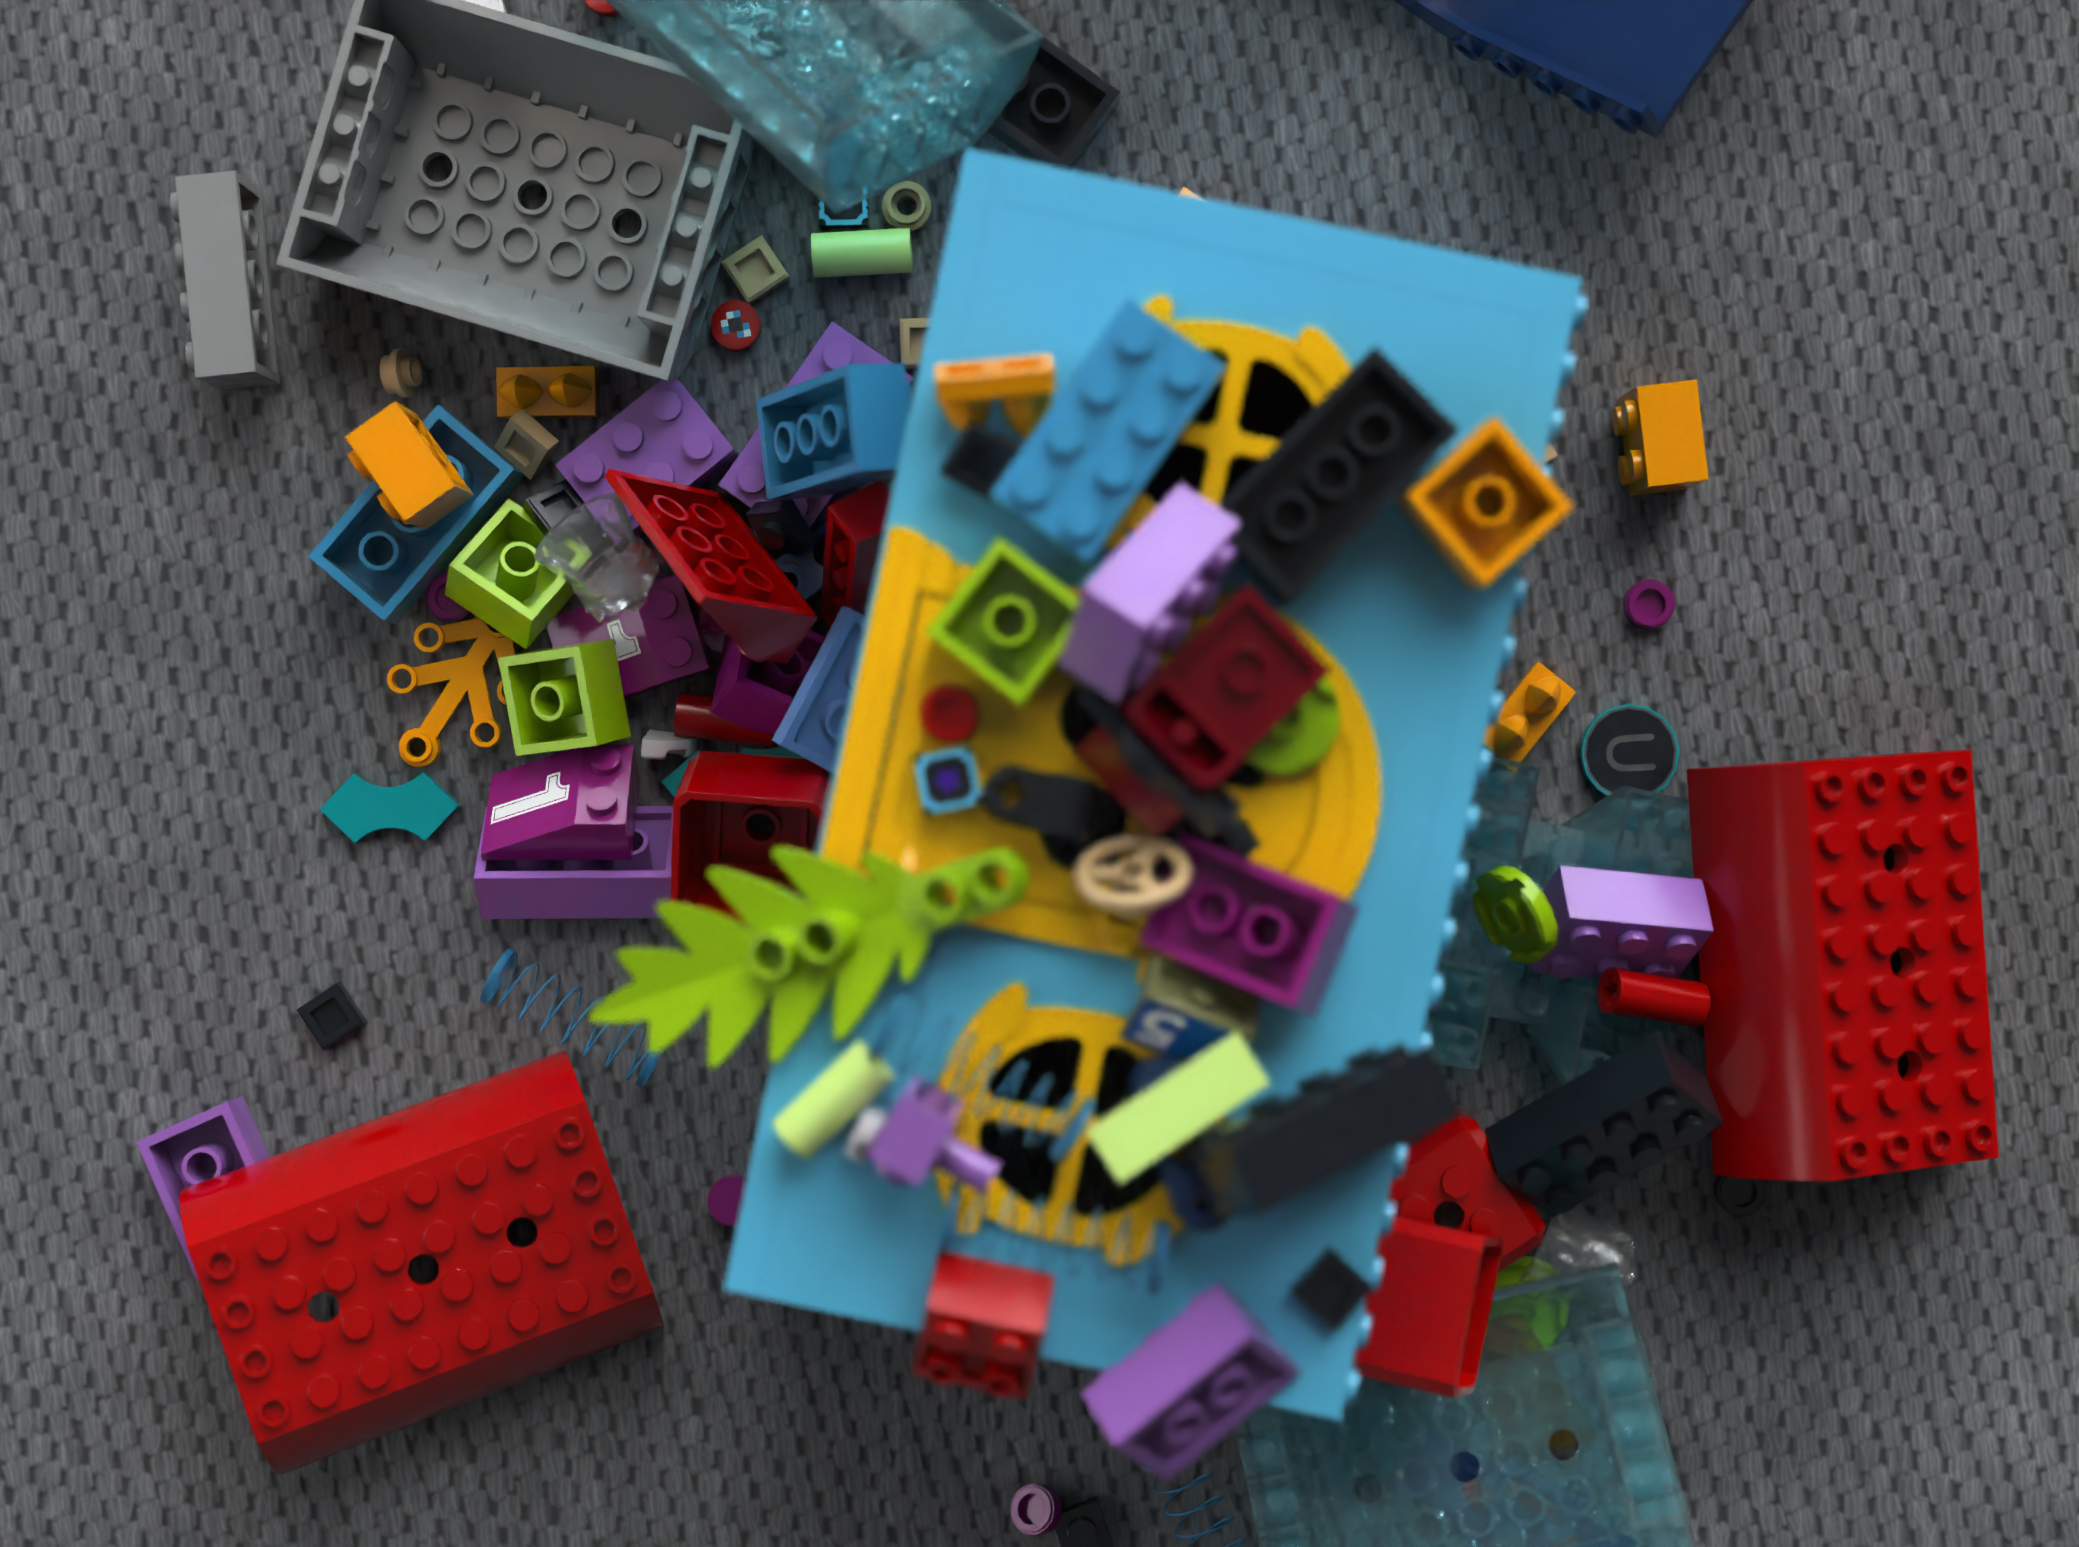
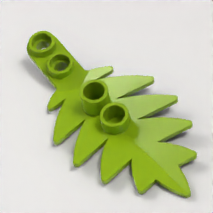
[588,846,1029,1067]

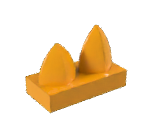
[934,354,1056,442]
[496,366,598,419]
[1483,661,1577,769]

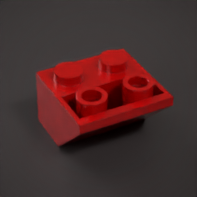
[912,1251,1054,1399]

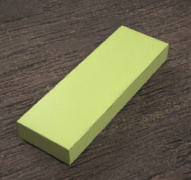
[1085,1032,1270,1183]

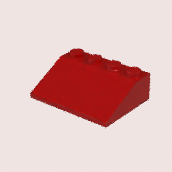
[604,469,818,664]

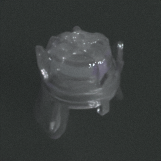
[535,493,665,622]
[1519,1204,1637,1312]

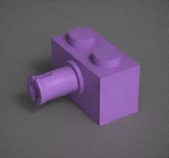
[866,1074,1001,1196]

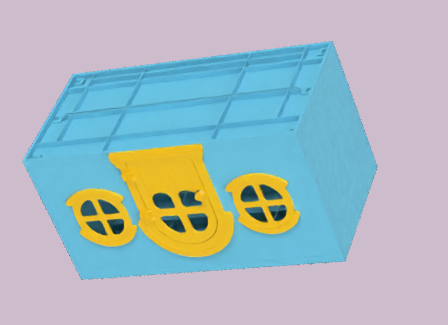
[724,148,1587,1420]

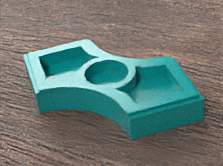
[319,772,462,843]

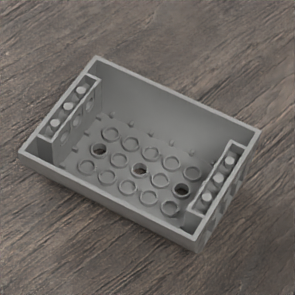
[276,0,757,382]

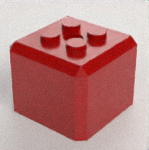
[670,751,833,924]
[1388,1108,1546,1271]
[1353,1215,1503,1398]

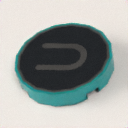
[1578,704,1680,802]

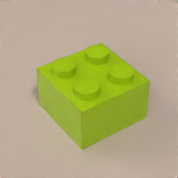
[445,498,590,650]
[926,537,1080,708]
[498,639,631,756]

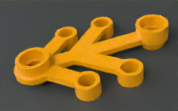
[387,616,516,767]

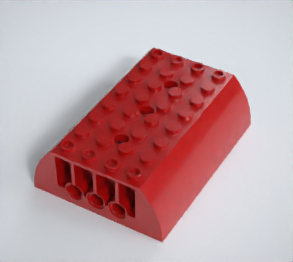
[1686,750,1999,1181]
[179,1050,664,1475]

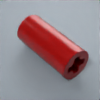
[674,692,775,747]
[1597,967,1710,1028]

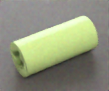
[811,228,913,278]
[773,1040,895,1159]

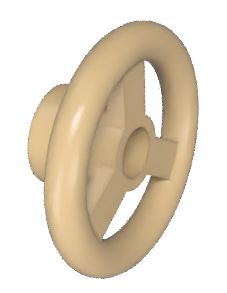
[1073,835,1192,918]

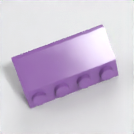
[473,806,673,919]

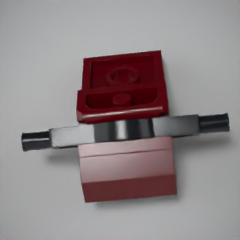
[1057,584,1331,859]

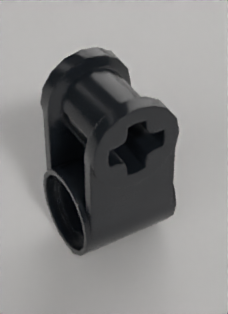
[982,765,1100,844]

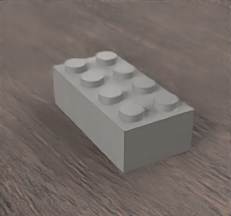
[170,170,280,390]

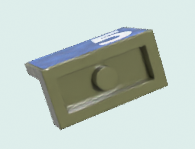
[1119,953,1262,1063]

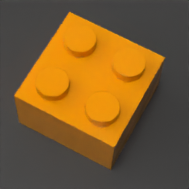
[1612,379,1709,496]
[345,401,474,530]
[1393,416,1574,589]

